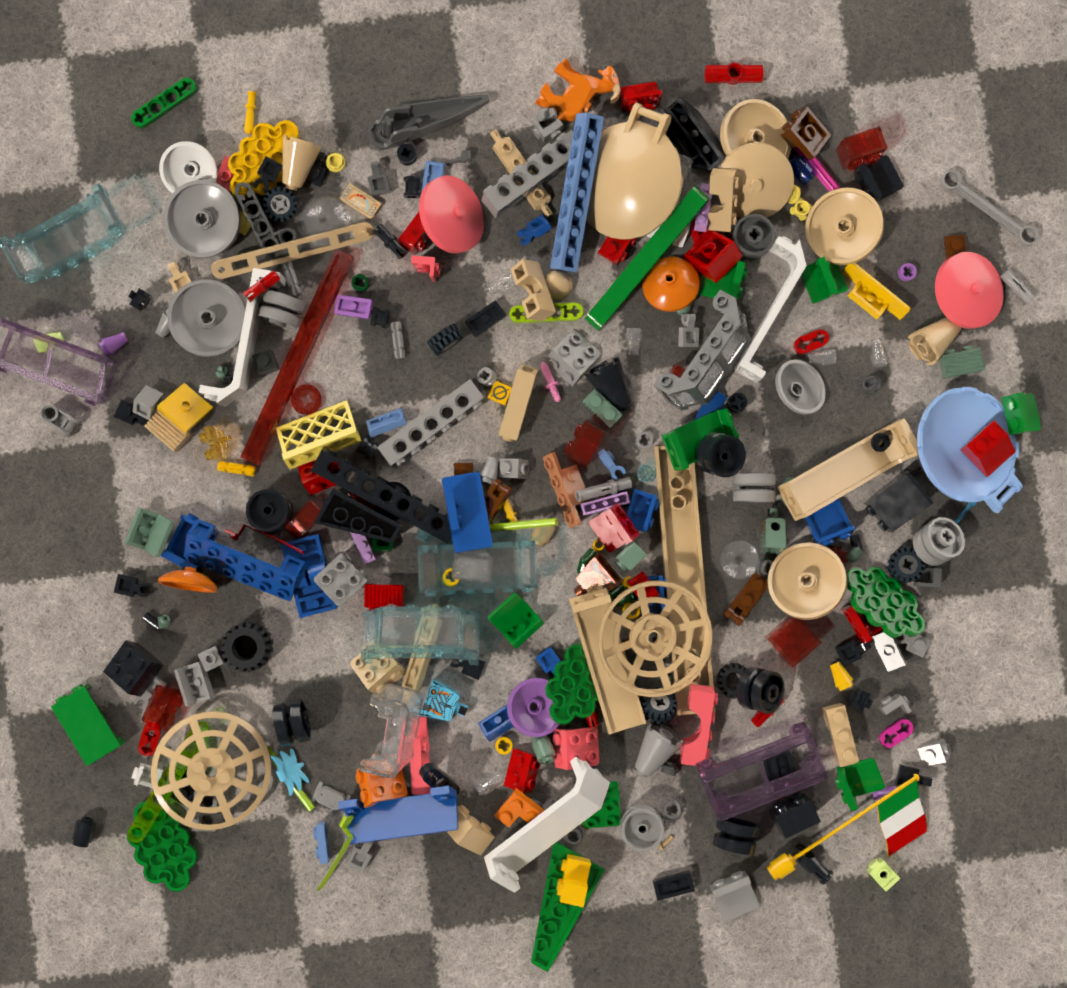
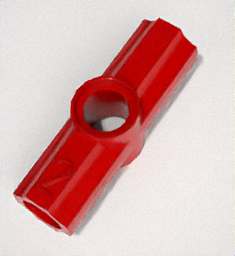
[704,63,764,85]

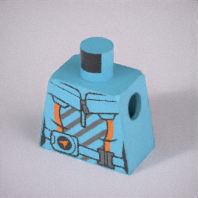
[420,679,468,721]

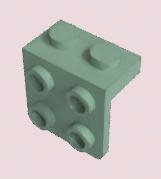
[124,507,173,557]

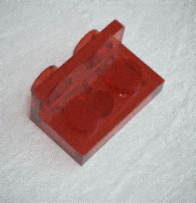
[142,684,183,732]

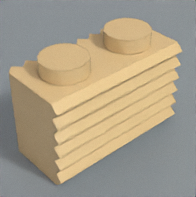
[144,410,192,452]

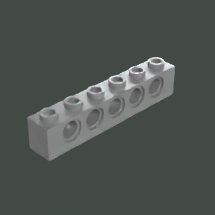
[481,130,573,218]
[377,379,484,467]

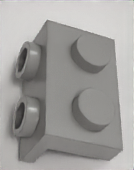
[174,661,215,707]

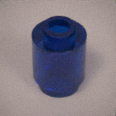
[790,156,816,185]

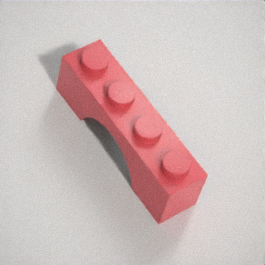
[680,684,718,767]

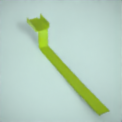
[316,815,353,891]

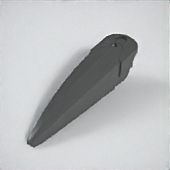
[367,95,489,151]

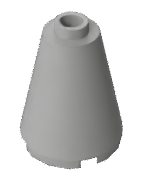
[635,721,683,777]

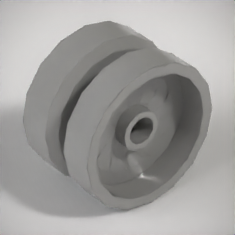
[257,290,306,330]
[733,472,776,502]
[913,517,965,566]
[620,803,664,852]

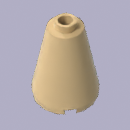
[282,135,322,191]
[908,317,962,365]

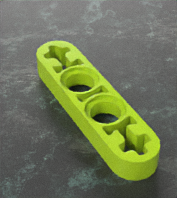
[509,303,583,324]

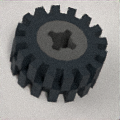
[887,547,925,583]

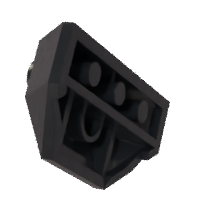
[665,97,725,171]

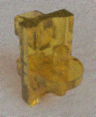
[198,425,232,460]

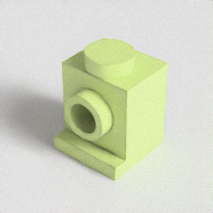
[866,857,900,891]

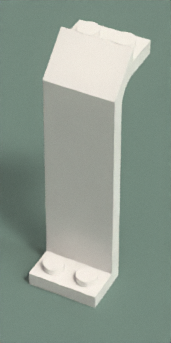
[733,236,807,383]
[199,268,286,407]
[484,757,610,893]

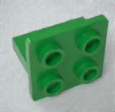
[801,256,848,304]

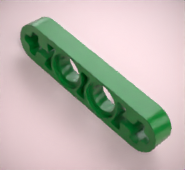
[131,78,197,129]

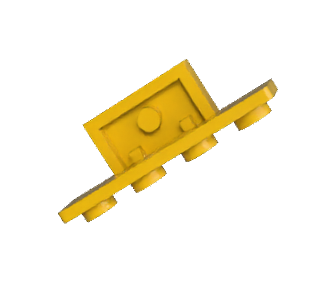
[841,263,911,320]

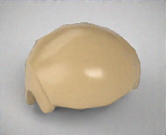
[544,270,573,299]

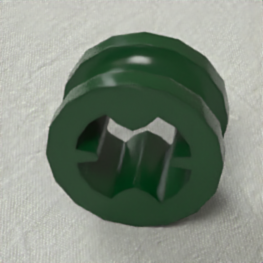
[351,274,369,292]

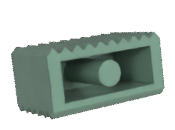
[939,345,985,379]
[582,389,623,429]
[615,541,646,572]

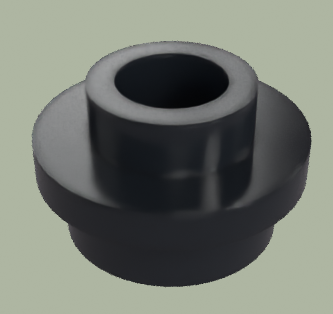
[871,433,890,452]

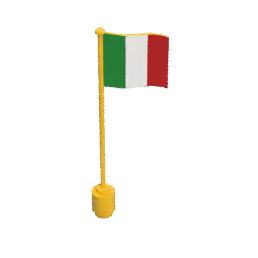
[767,774,927,881]

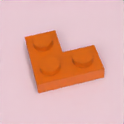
[494,788,545,827]

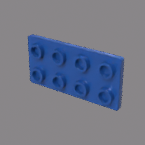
[442,472,493,553]

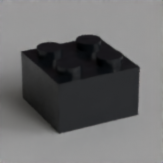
[103,640,164,697]
[769,793,821,839]

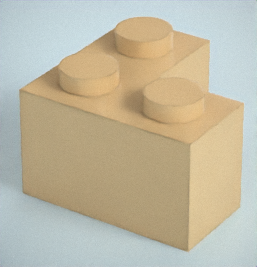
[447,805,495,856]

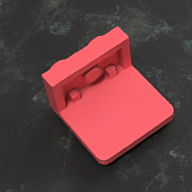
[552,727,599,770]

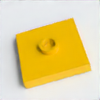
[157,383,213,433]

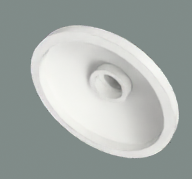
[159,141,217,193]

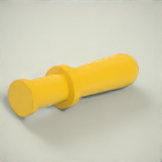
[244,91,257,135]
[496,491,518,531]

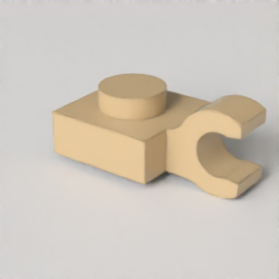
[167,262,192,293]

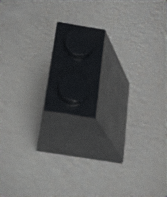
[864,472,934,533]

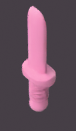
[541,362,561,402]

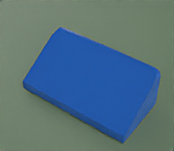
[692,391,727,421]
[478,705,514,742]

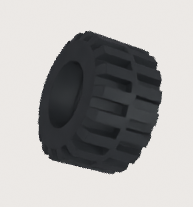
[221,622,274,672]

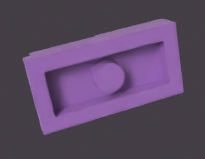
[334,295,374,320]

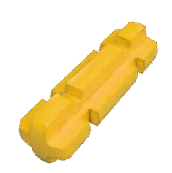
[217,461,256,476]

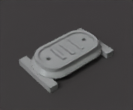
[311,782,351,815]

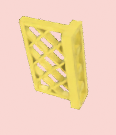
[276,400,362,470]

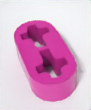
[879,719,913,748]

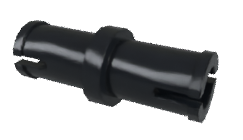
[373,224,408,259]

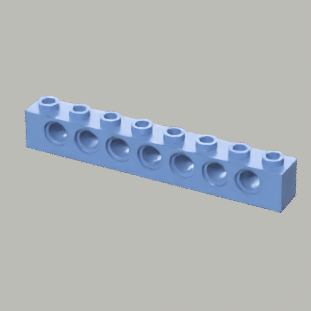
[550,113,604,273]

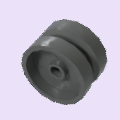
[730,214,776,261]

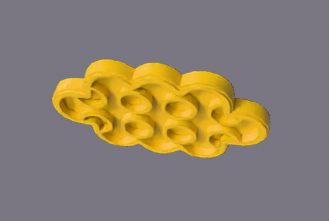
[228,120,299,199]

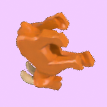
[535,58,621,122]

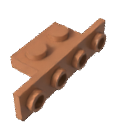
[543,452,590,528]

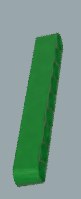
[584,186,710,331]

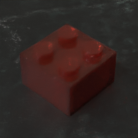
[835,126,888,171]
[564,421,605,468]
[764,616,822,668]

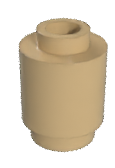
[530,518,556,548]

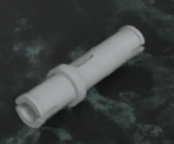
[575,477,632,502]

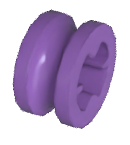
[898,263,917,281]

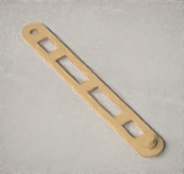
[211,222,374,279]

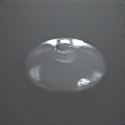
[297,195,354,252]

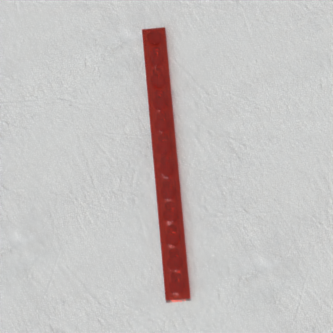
[240,249,354,465]

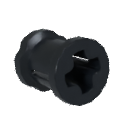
[403,176,421,198]

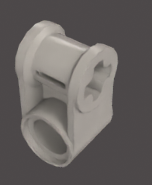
[40,405,81,437]

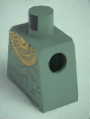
[760,508,786,554]

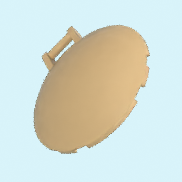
[586,103,683,240]

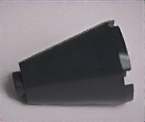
[585,356,632,411]

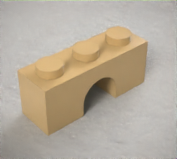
[708,168,739,232]
[511,259,556,321]
[822,703,859,767]

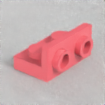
[411,255,441,282]

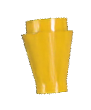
[830,661,854,691]

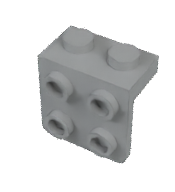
[544,330,600,387]
[314,553,368,606]
[709,871,759,921]

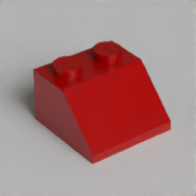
[684,230,743,283]
[960,420,1016,478]

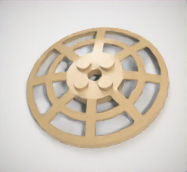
[598,581,712,697]
[151,711,271,830]

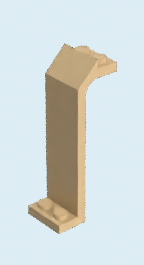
[776,418,919,521]
[569,588,646,735]

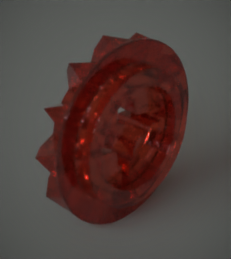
[291,384,322,415]

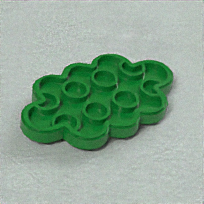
[846,567,925,638]
[545,644,599,724]
[127,800,198,892]

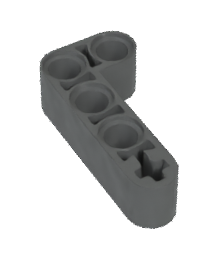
[235,182,297,254]

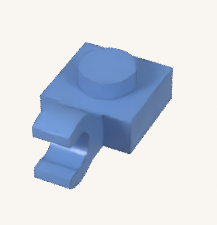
[597,449,626,480]

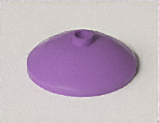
[507,678,559,737]

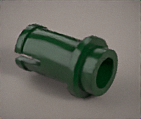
[612,592,637,607]

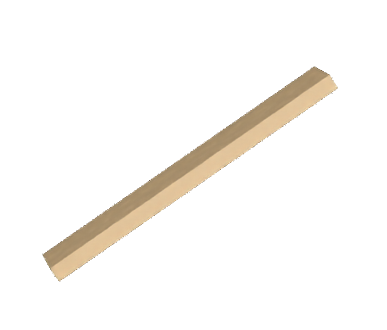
[654,446,716,716]

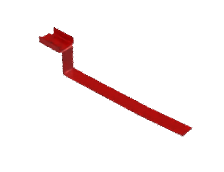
[224,524,304,554]

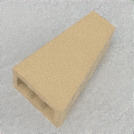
[499,364,539,442]

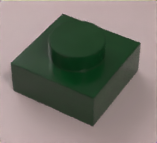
[372,538,393,552]

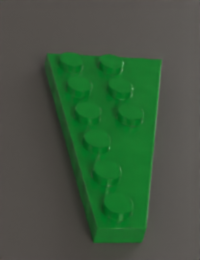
[531,841,605,972]

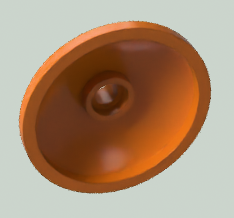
[642,257,700,312]
[158,567,218,593]

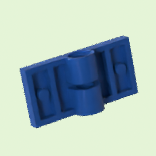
[281,534,338,618]

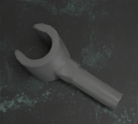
[446,150,472,166]

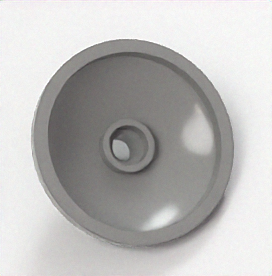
[775,360,826,415]

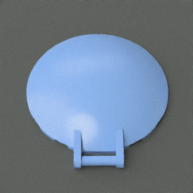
[917,387,1023,513]

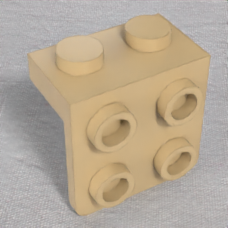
[350,639,406,697]

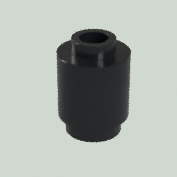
[72,817,96,848]

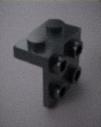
[853,155,904,202]

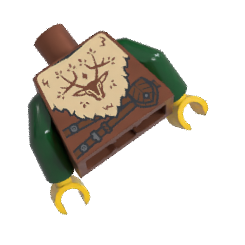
[574,539,631,599]

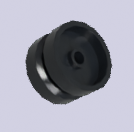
[695,432,746,477]
[246,489,293,532]
[737,667,784,714]
[273,699,311,747]
[712,816,760,855]

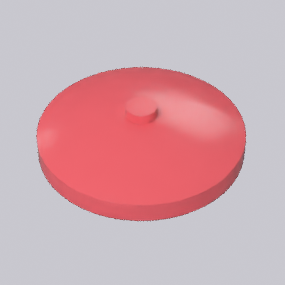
[419,175,484,254]
[935,252,1004,329]

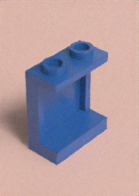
[804,498,856,547]
[161,513,219,572]

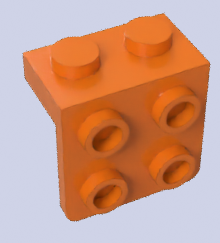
[356,759,408,808]

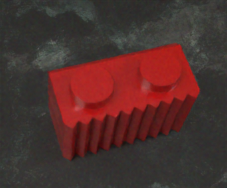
[364,584,405,612]

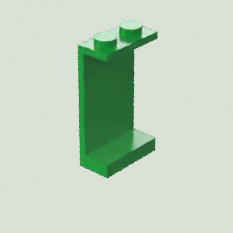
[661,408,739,471]
[51,684,125,766]

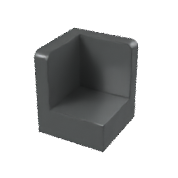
[913,568,942,588]

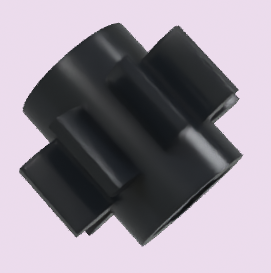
[847,688,873,712]

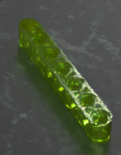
[127,720,211,843]

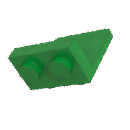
[698,261,747,299]
[1002,392,1041,435]
[488,593,545,649]
[835,758,885,811]
[582,781,620,828]

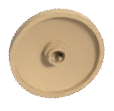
[720,99,791,159]
[718,142,794,218]
[805,188,884,265]
[768,543,847,620]

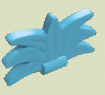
[270,748,309,796]

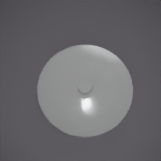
[164,180,241,258]
[167,279,245,357]

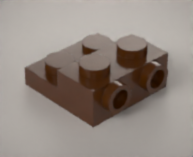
[781,106,831,161]

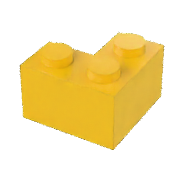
[556,854,591,907]

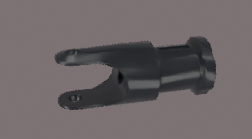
[793,843,833,885]

